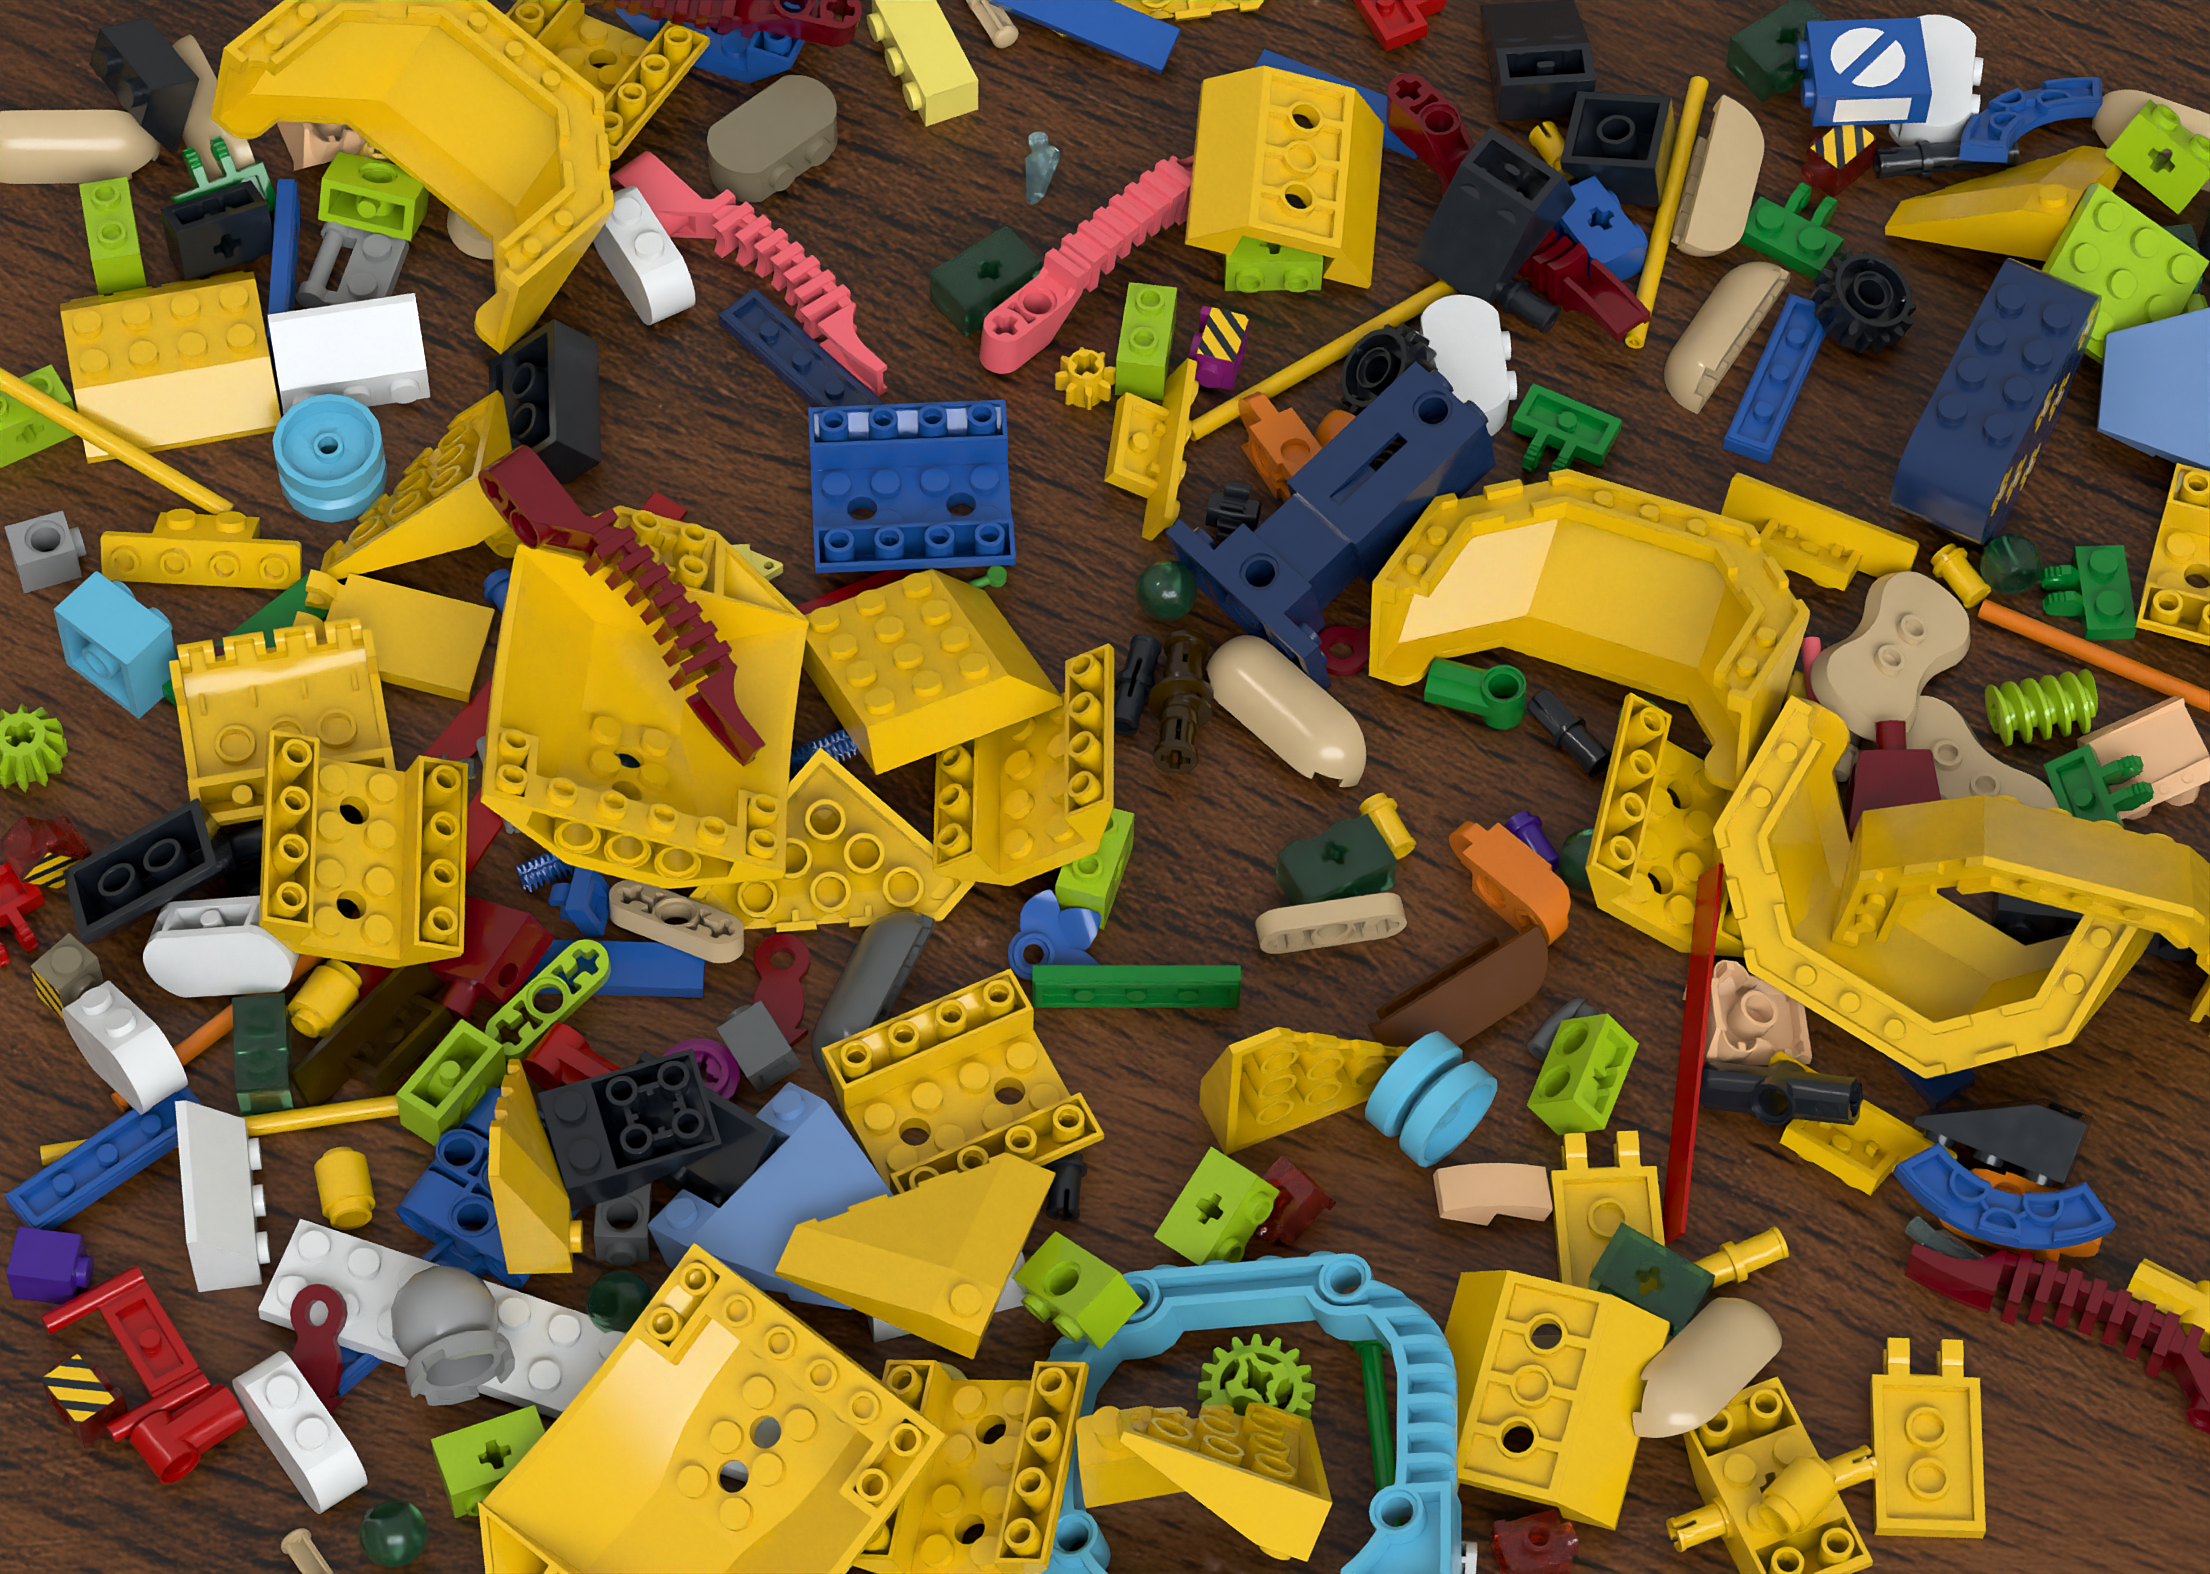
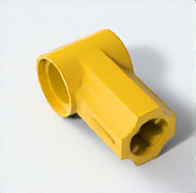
[2126,1258,2210,1352]

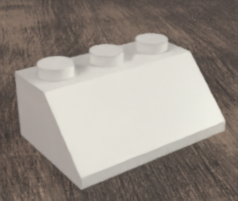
[268,293,430,414]
[175,1100,271,1292]

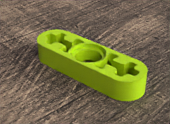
[485,939,611,1062]

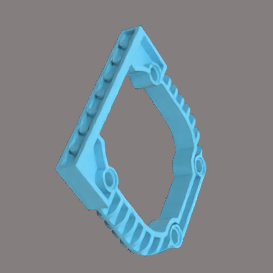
[1041,1251,1461,1574]

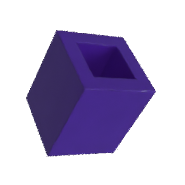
[6,1226,94,1304]

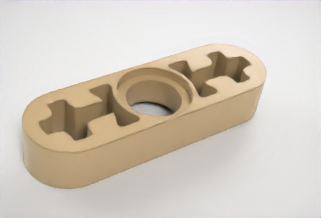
[609,880,744,963]
[1255,893,1407,954]

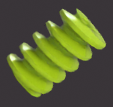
[1984,669,2098,747]

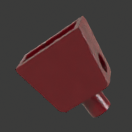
[1844,720,1942,837]
[429,895,555,1021]

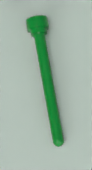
[1348,1339,1402,1527]

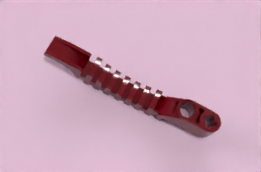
[580,0,862,47]
[1386,73,1651,342]
[478,445,766,767]
[1905,1243,2210,1435]

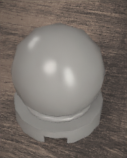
[391,1266,515,1406]

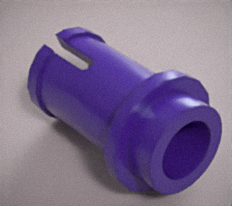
[1504,811,1563,872]

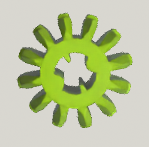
[0,702,68,793]

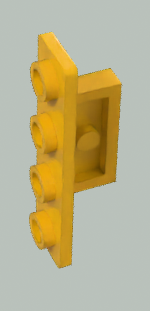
[1104,358,1199,541]
[1721,473,1919,591]
[100,509,302,590]
[1768,1051,1957,1195]

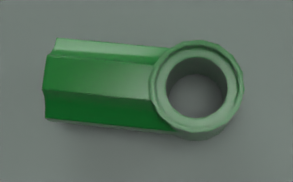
[1424,657,1526,730]

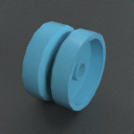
[272,393,388,523]
[1365,1031,1497,1168]

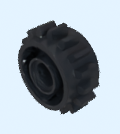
[1810,251,1916,354]
[1340,324,1438,417]

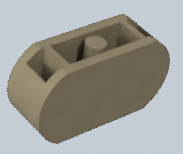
[707,75,838,203]

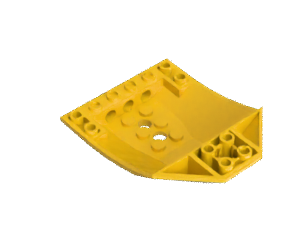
[480,505,810,889]
[478,1243,948,1574]

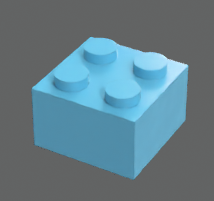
[54,571,178,719]

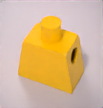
[1076,1406,1185,1508]

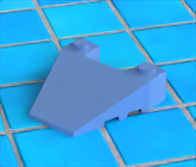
[2096,307,2210,471]
[647,1082,894,1310]

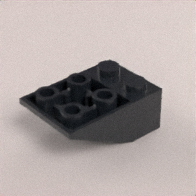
[1480,0,1596,121]
[1411,127,1576,305]
[538,1048,722,1211]
[1914,1098,2094,1188]

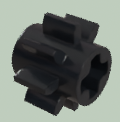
[1205,480,1262,541]

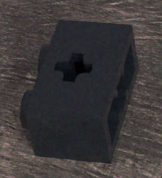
[160,180,274,281]

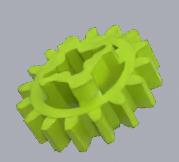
[1197,1334,1315,1419]

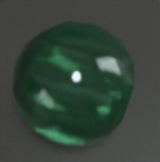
[1979,533,2043,595]
[1135,559,1198,622]
[1559,828,1594,892]
[586,1270,652,1334]
[359,1500,428,1568]

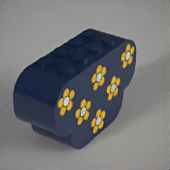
[1889,258,2102,545]

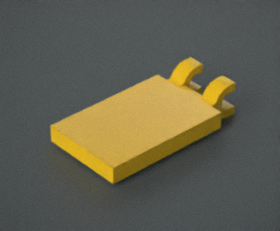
[293,569,495,703]
[1550,1130,1672,1322]
[1869,1338,1986,1539]

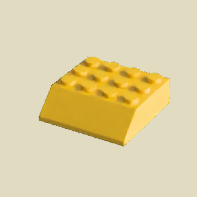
[802,569,1063,775]

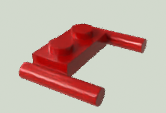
[40,1265,211,1443]

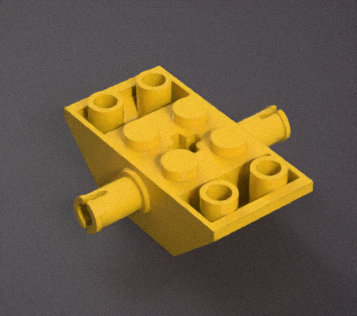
[1666,1376,1879,1574]

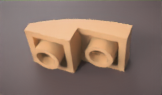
[1433,1163,1553,1226]

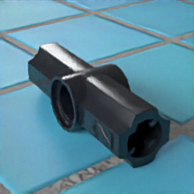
[1699,1060,1863,1126]

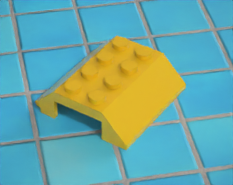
[60,271,281,464]
[169,616,396,826]

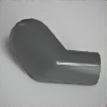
[1527,997,1600,1061]

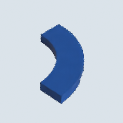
[1959,77,2103,163]
[1893,1142,2116,1249]

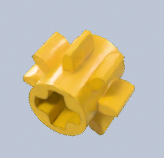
[1055,347,1116,410]

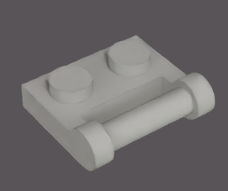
[296,221,409,309]

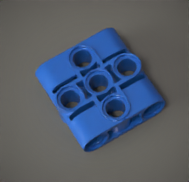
[396,1087,581,1289]

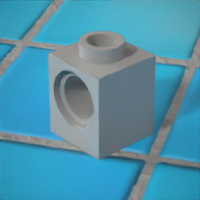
[5,510,86,593]

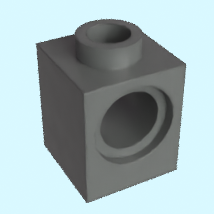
[716,1000,803,1094]
[594,1183,654,1266]

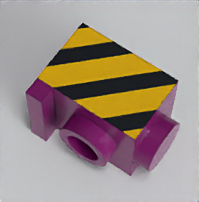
[1189,306,1250,391]

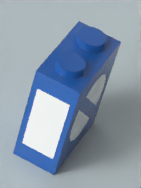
[1795,18,1932,127]

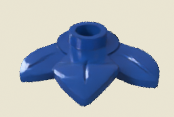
[1007,889,1101,980]

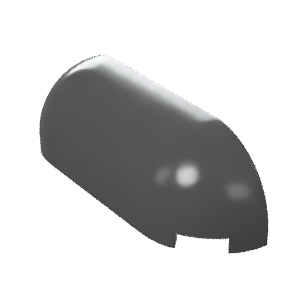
[811,911,936,1082]

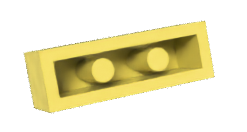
[867,0,978,127]

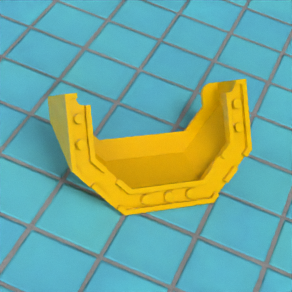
[210,0,615,355]
[1369,469,1810,792]
[1713,695,2156,1079]
[1831,795,2210,1037]

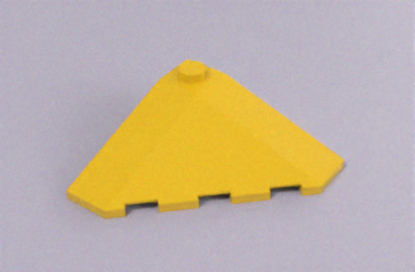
[1885,145,2124,261]
[320,390,512,580]
[688,747,976,933]
[1199,1027,1408,1155]
[488,1059,583,1274]
[774,1152,1056,1360]
[1116,1402,1332,1562]

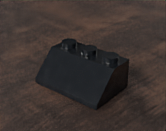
[489,319,601,484]
[62,798,237,944]
[636,1050,777,1208]

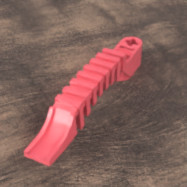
[610,151,887,397]
[979,155,1194,374]

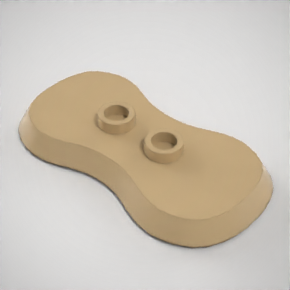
[1810,571,1971,742]
[1861,696,2059,809]

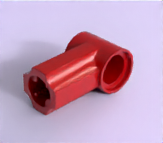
[522,1022,622,1090]
[130,1383,247,1484]

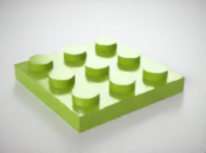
[2041,183,2210,365]

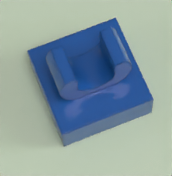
[548,866,611,937]

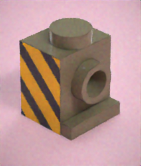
[30,933,104,1019]

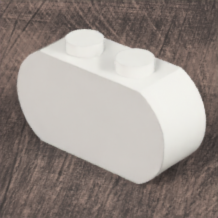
[1889,14,1983,147]
[593,185,695,325]
[1420,295,1517,436]
[143,896,300,998]
[62,980,188,1115]
[232,1351,368,1514]

